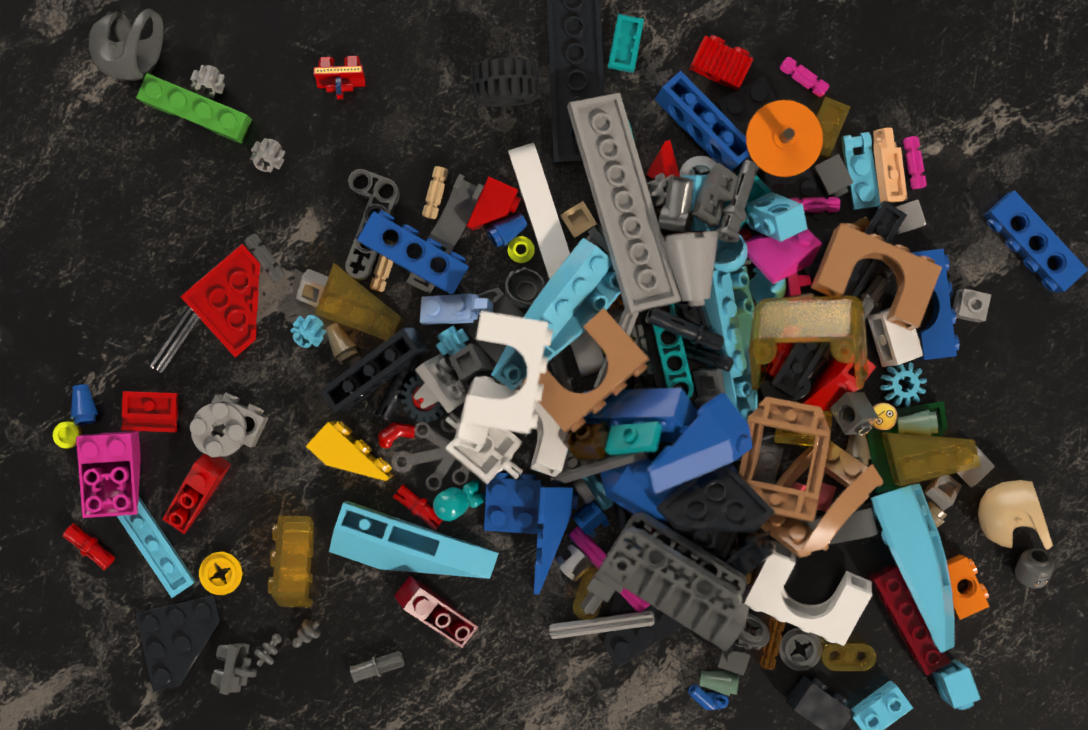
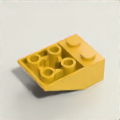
[306,421,393,481]

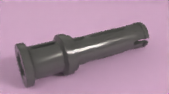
[716,160,759,243]

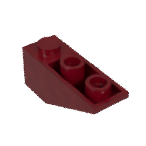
[394,575,478,648]

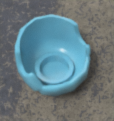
[714,234,748,273]
[749,267,786,307]

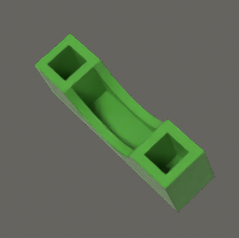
[136,74,252,144]

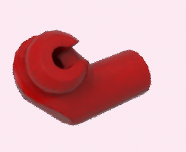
[378,422,416,449]

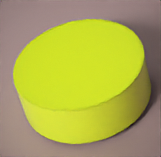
[53,421,82,448]

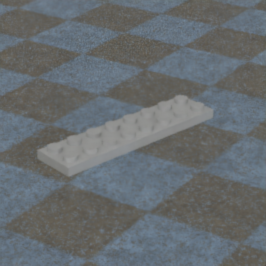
[567,93,681,315]

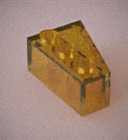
[315,263,403,341]
[881,432,981,486]
[268,516,314,607]

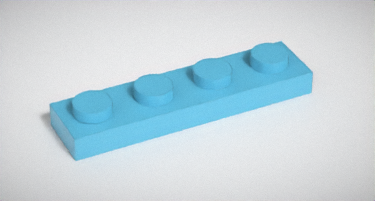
[117,497,196,598]

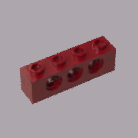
[868,564,951,676]

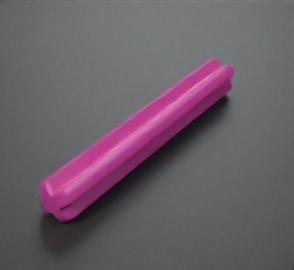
[569,526,650,613]

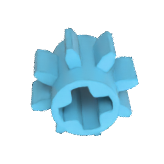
[291,315,326,348]
[436,325,469,356]

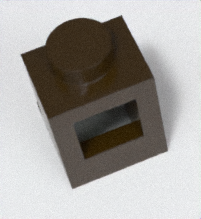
[563,424,609,460]

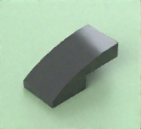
[692,163,738,228]
[692,367,725,411]

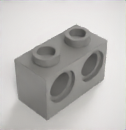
[212,392,269,447]

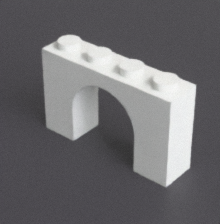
[462,311,553,434]
[453,376,568,477]
[744,539,872,646]

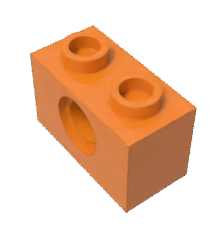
[947,554,989,620]

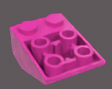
[76,431,141,518]

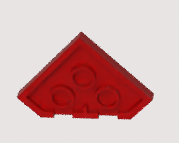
[180,244,260,358]

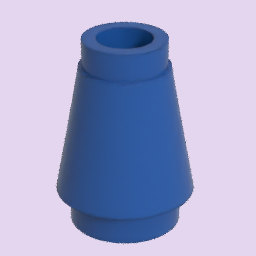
[486,213,528,248]
[71,384,98,425]

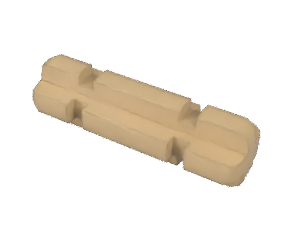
[422,166,448,219]
[370,240,396,292]

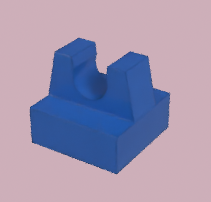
[572,501,609,538]

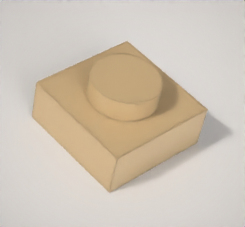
[560,201,597,238]

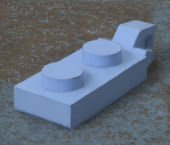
[420,294,494,325]

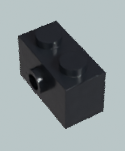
[786,676,854,730]

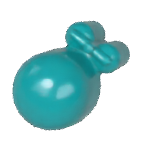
[433,480,486,521]

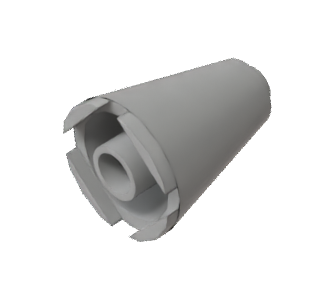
[663,231,718,306]

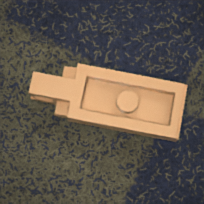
[873,128,907,203]

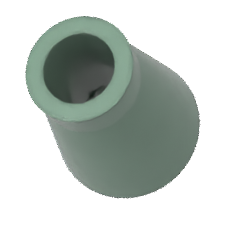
[897,409,938,436]
[700,670,740,696]

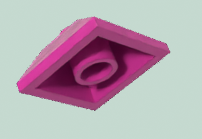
[745,228,822,284]

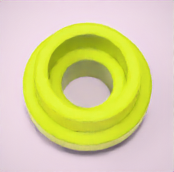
[508,236,534,263]

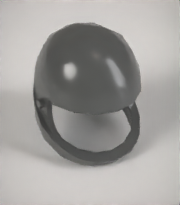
[88,9,164,81]

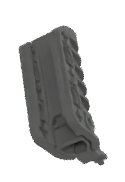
[580,512,749,651]

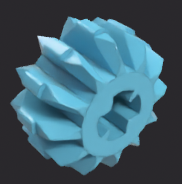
[880,362,927,407]

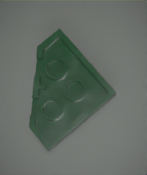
[866,401,948,493]

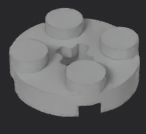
[190,403,247,457]

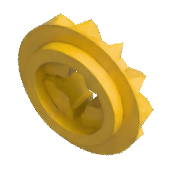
[199,551,243,595]

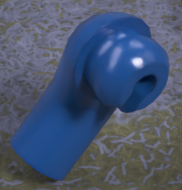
[688,684,729,710]

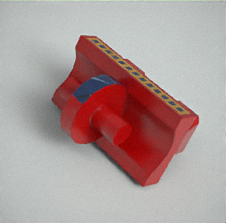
[314,56,365,99]

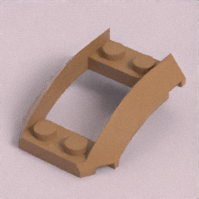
[738,397,831,522]
[760,440,883,558]

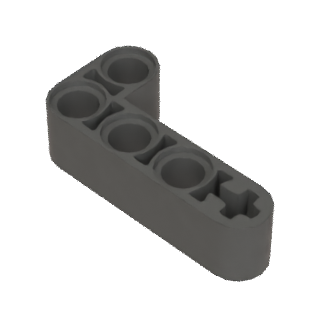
[345,169,400,280]
[772,503,881,545]

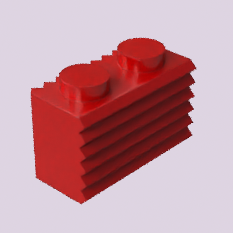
[689,35,753,91]

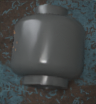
[1015,548,1055,588]

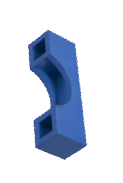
[911,249,959,360]

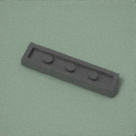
[550,451,648,486]

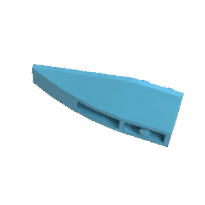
[491,238,621,391]
[701,266,758,424]
[871,484,955,653]
[329,501,499,579]

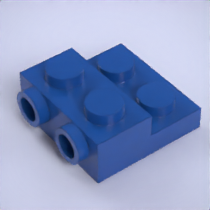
[484,472,541,534]

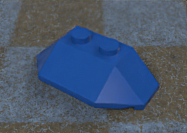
[600,458,684,523]

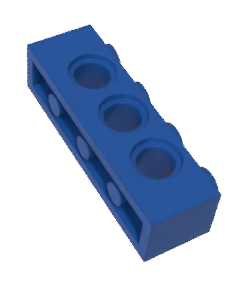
[654,71,750,172]
[984,190,1088,293]
[357,210,469,295]

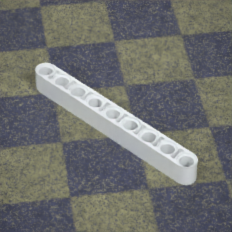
[508,142,604,377]

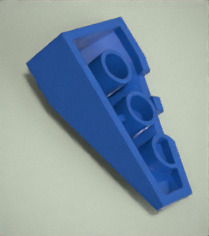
[646,393,753,494]
[534,484,578,594]

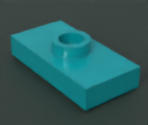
[608,14,644,73]
[605,422,662,455]

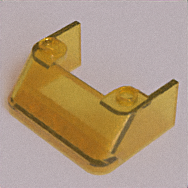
[749,296,869,390]

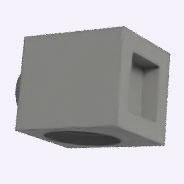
[953,289,991,322]

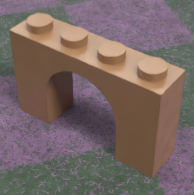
[811,223,942,331]
[521,308,649,432]

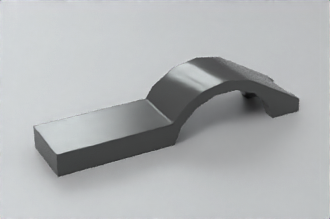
[407,174,484,294]

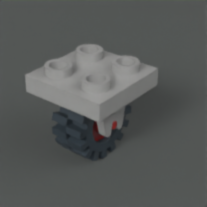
[401,353,470,422]

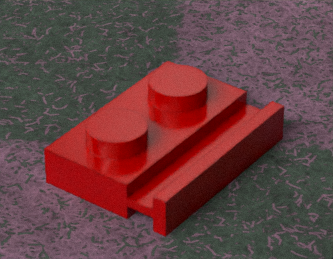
[121,391,179,432]

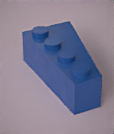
[583,388,698,443]

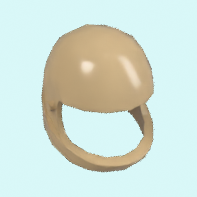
[978,480,1053,550]

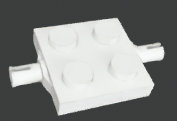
[445,412,523,484]

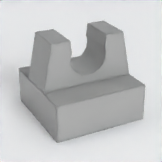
[556,544,593,582]

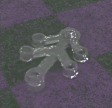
[391,416,470,491]

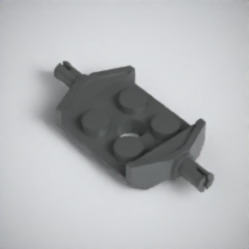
[455,282,525,363]

